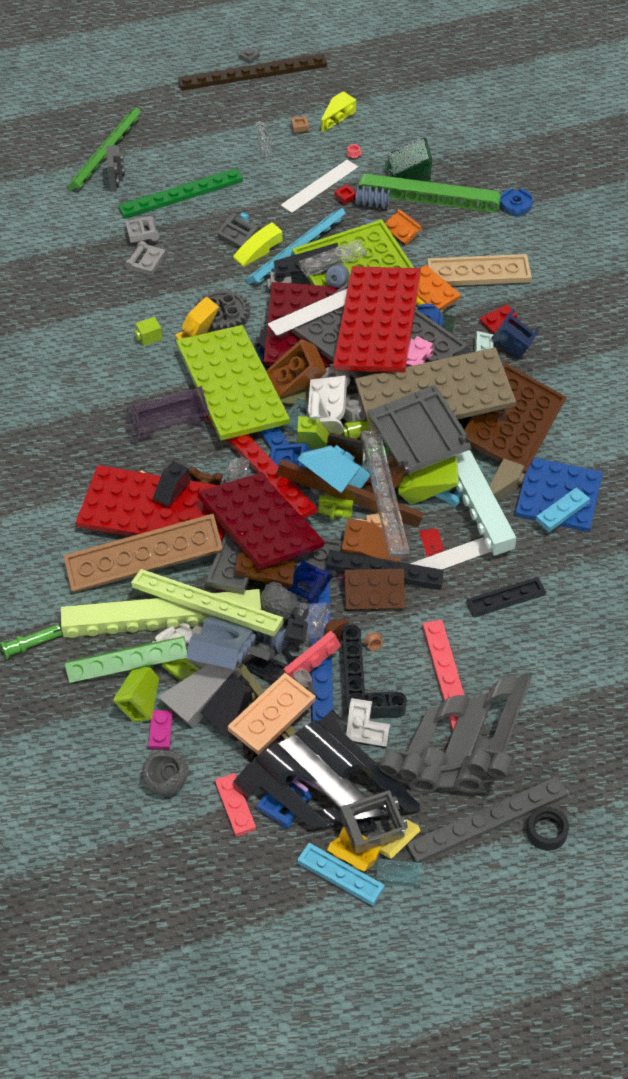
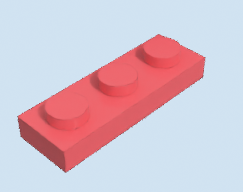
[284,631,341,679]
[215,773,256,837]

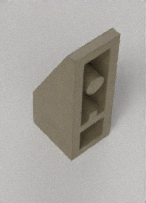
[489,459,526,501]

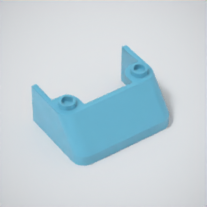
[298,445,371,493]

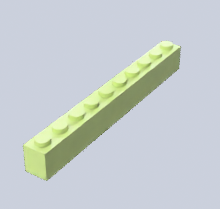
[61,589,262,638]

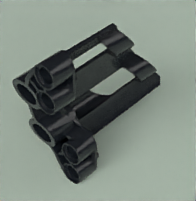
[232,710,420,829]

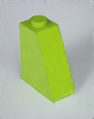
[297,416,329,450]
[114,667,159,722]

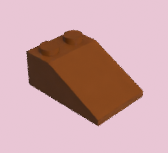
[266,339,327,399]
[342,519,404,562]

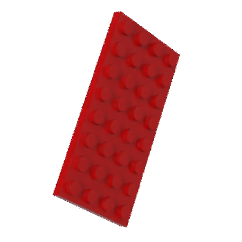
[333,266,421,373]
[75,465,226,542]

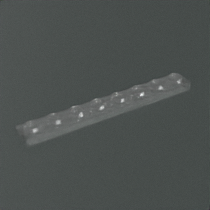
[361,431,410,558]

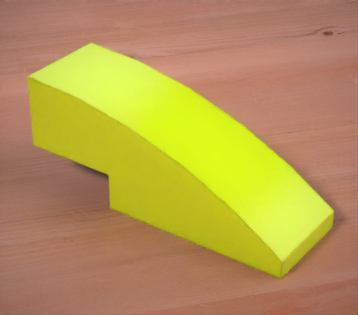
[233,223,283,267]

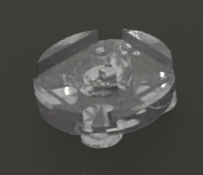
[222,456,252,484]

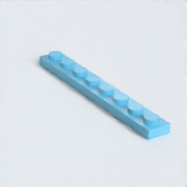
[245,208,346,284]

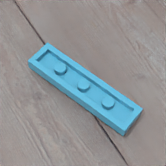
[297,843,385,906]

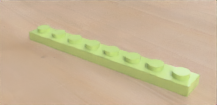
[131,569,283,637]

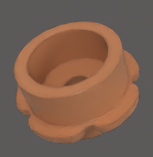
[364,632,383,651]

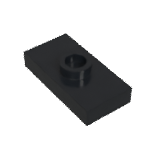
[247,656,288,682]

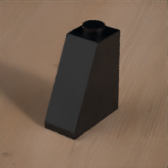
[200,674,253,742]

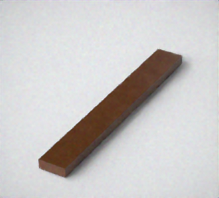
[276,459,424,528]

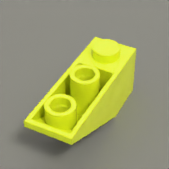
[321,92,356,132]

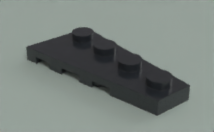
[274,242,343,278]

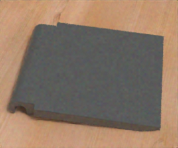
[367,385,471,475]

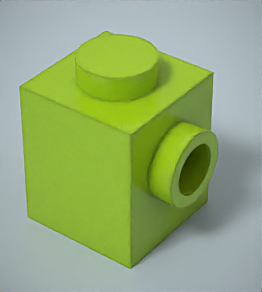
[134,317,163,346]

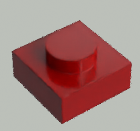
[334,184,356,204]

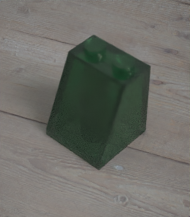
[385,138,432,182]

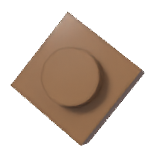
[291,116,309,133]

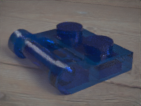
[286,561,333,605]

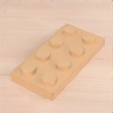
[228,673,316,755]

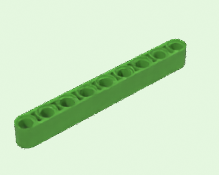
[358,174,501,212]

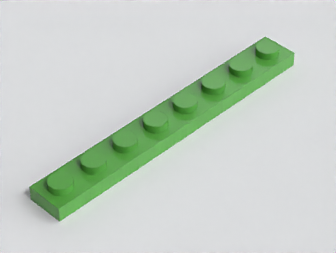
[66,107,141,191]

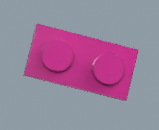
[149,710,173,750]

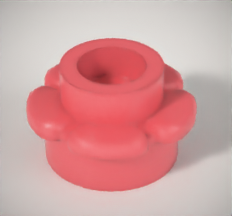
[346,144,362,158]

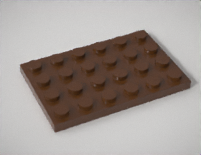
[464,363,567,474]

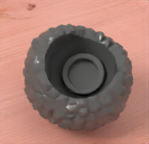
[261,582,298,621]
[142,751,189,795]

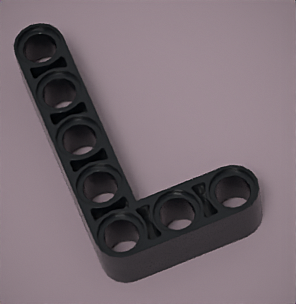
[343,624,407,719]

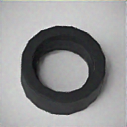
[526,807,569,851]

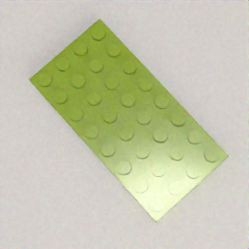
[176,325,290,441]

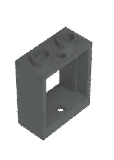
[340,790,408,854]

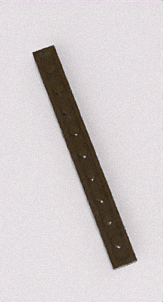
[178,54,327,91]

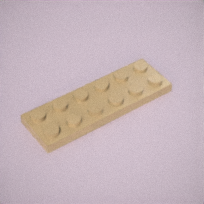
[427,254,532,286]

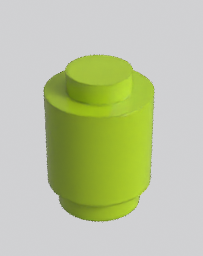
[342,420,370,439]

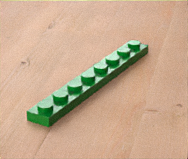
[118,168,243,219]

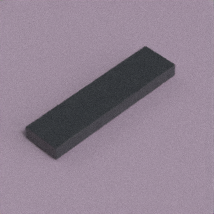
[466,577,546,618]

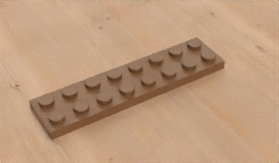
[63,514,224,593]

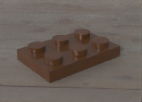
[345,569,405,610]

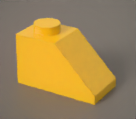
[181,297,219,336]

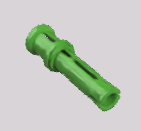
[0,624,62,660]

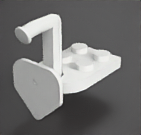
[308,376,347,435]

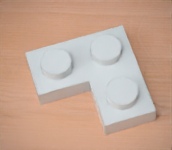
[346,698,390,747]

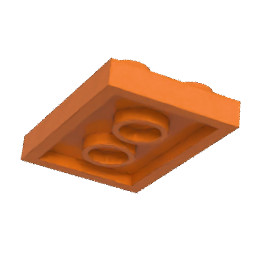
[417,265,461,311]

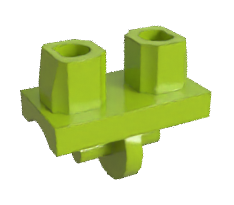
[318,494,353,520]

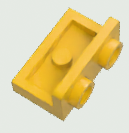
[327,827,382,872]

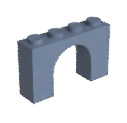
[186,616,256,670]

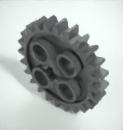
[195,288,250,331]

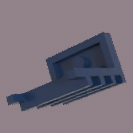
[491,309,539,359]

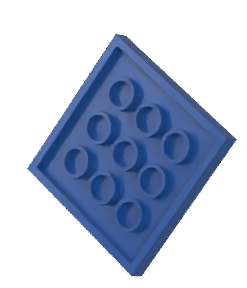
[515,457,603,532]

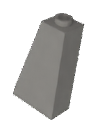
[159,663,243,728]

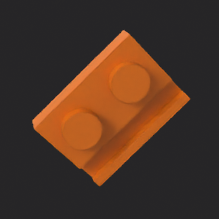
[385,209,422,245]

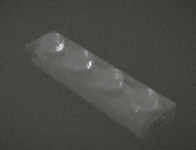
[299,239,367,277]

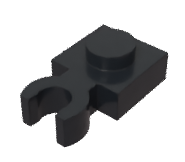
[284,607,308,644]

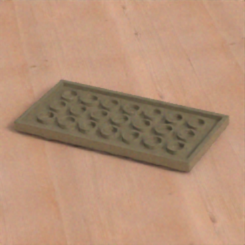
[355,347,516,438]

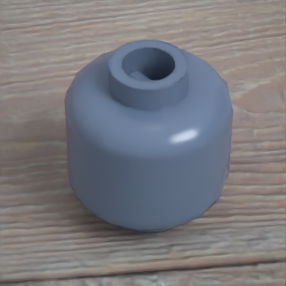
[326,264,350,288]

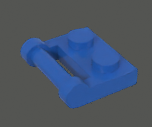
[257,782,313,829]

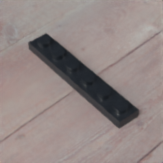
[326,549,444,589]

